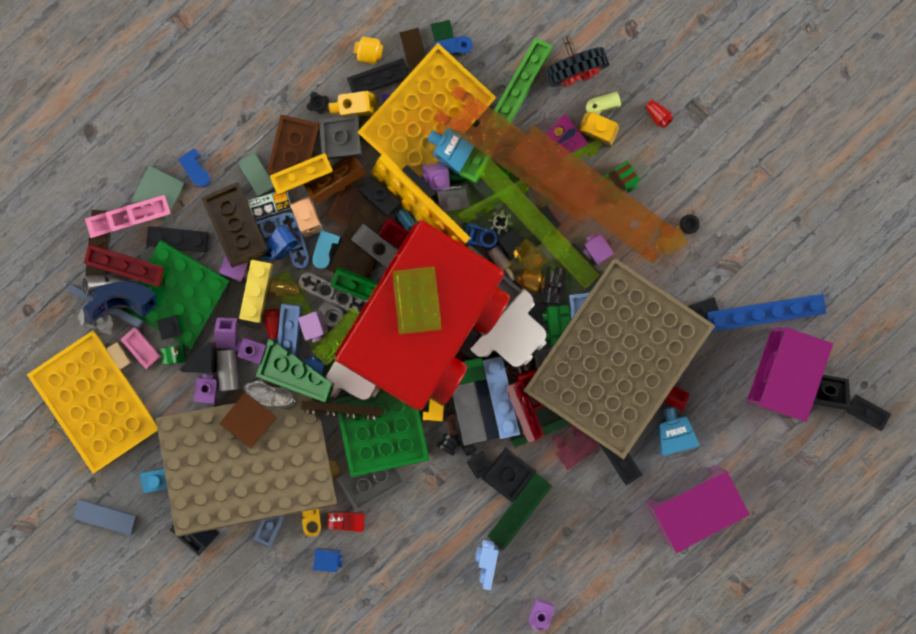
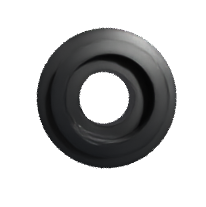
[680,214,700,234]

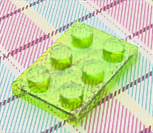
[392,266,441,334]

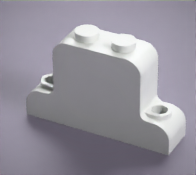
[470,288,546,367]
[326,360,380,401]

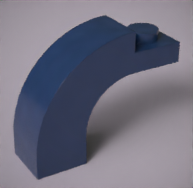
[83,281,158,325]

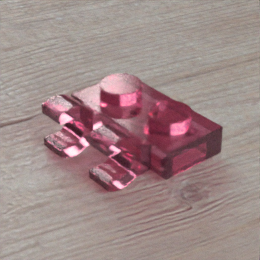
[552,424,599,470]

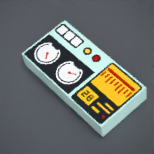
[248,191,292,220]

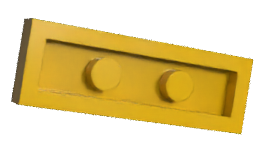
[270,153,333,195]

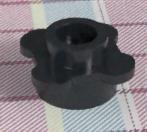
[307,92,329,115]

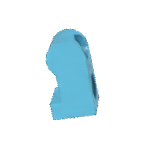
[312,231,341,269]

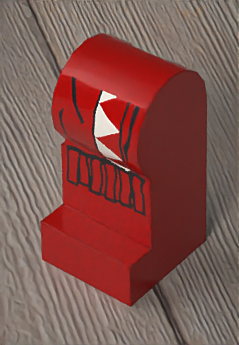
[327,512,365,532]

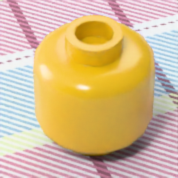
[353,36,384,64]

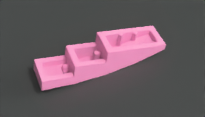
[85,195,171,238]

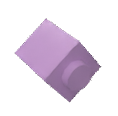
[298,311,329,342]

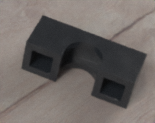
[498,206,561,260]

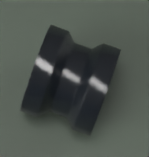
[437,432,461,456]

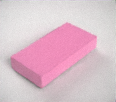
[120,327,162,370]

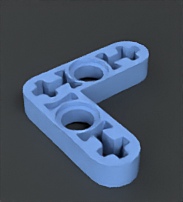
[256,212,310,268]

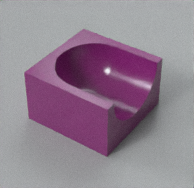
[746,327,833,422]
[645,465,750,553]

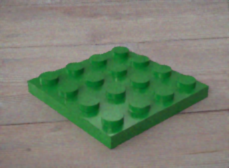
[122,240,230,349]
[335,389,429,477]

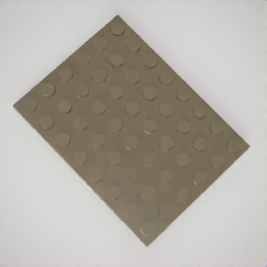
[524,258,715,459]
[156,392,337,537]

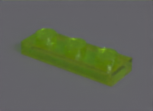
[311,307,359,366]

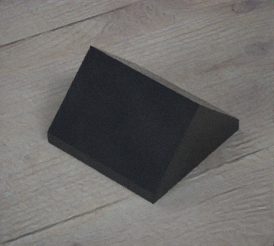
[179,341,217,373]
[813,375,851,411]

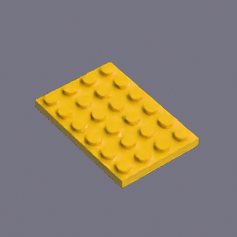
[357,43,497,177]
[27,330,158,474]

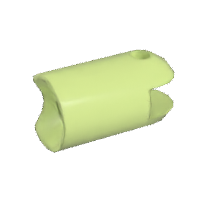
[586,91,621,115]

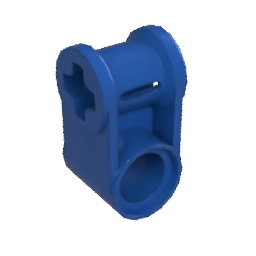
[463,222,498,249]
[261,225,298,261]

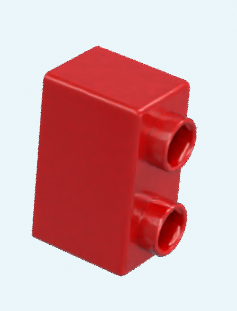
[334,220,510,410]

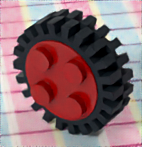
[545,36,610,88]

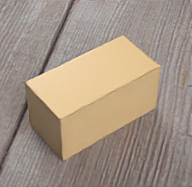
[106,342,132,370]

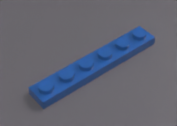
[706,294,827,332]

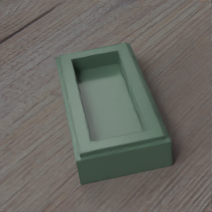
[238,152,274,197]

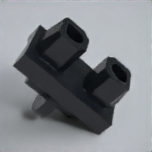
[542,266,567,304]

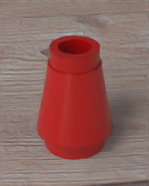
[645,100,674,129]
[263,309,280,339]

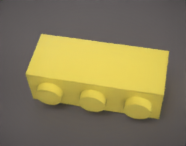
[239,260,273,323]

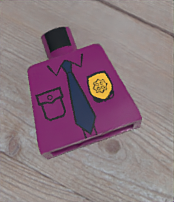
[538,114,589,161]

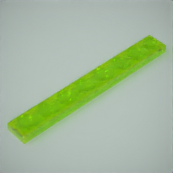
[457,139,602,223]
[475,158,599,289]

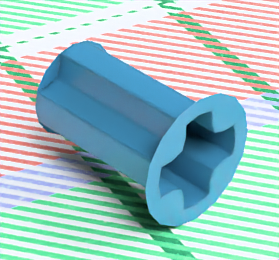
[396,208,415,231]

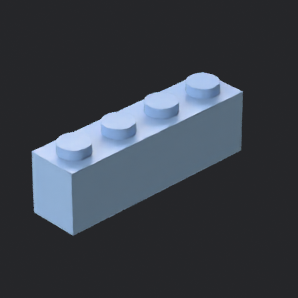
[483,356,520,439]

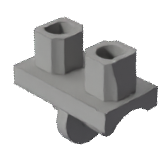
[78,309,117,335]

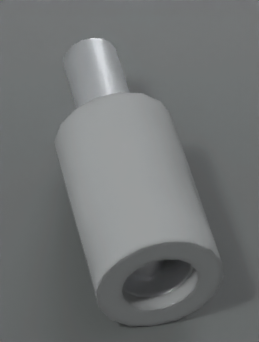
[487,245,516,281]

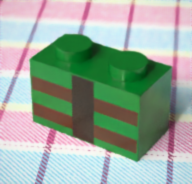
[593,160,641,204]

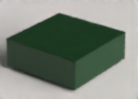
[431,20,454,42]

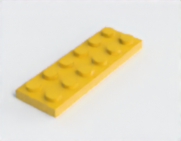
[370,154,470,245]

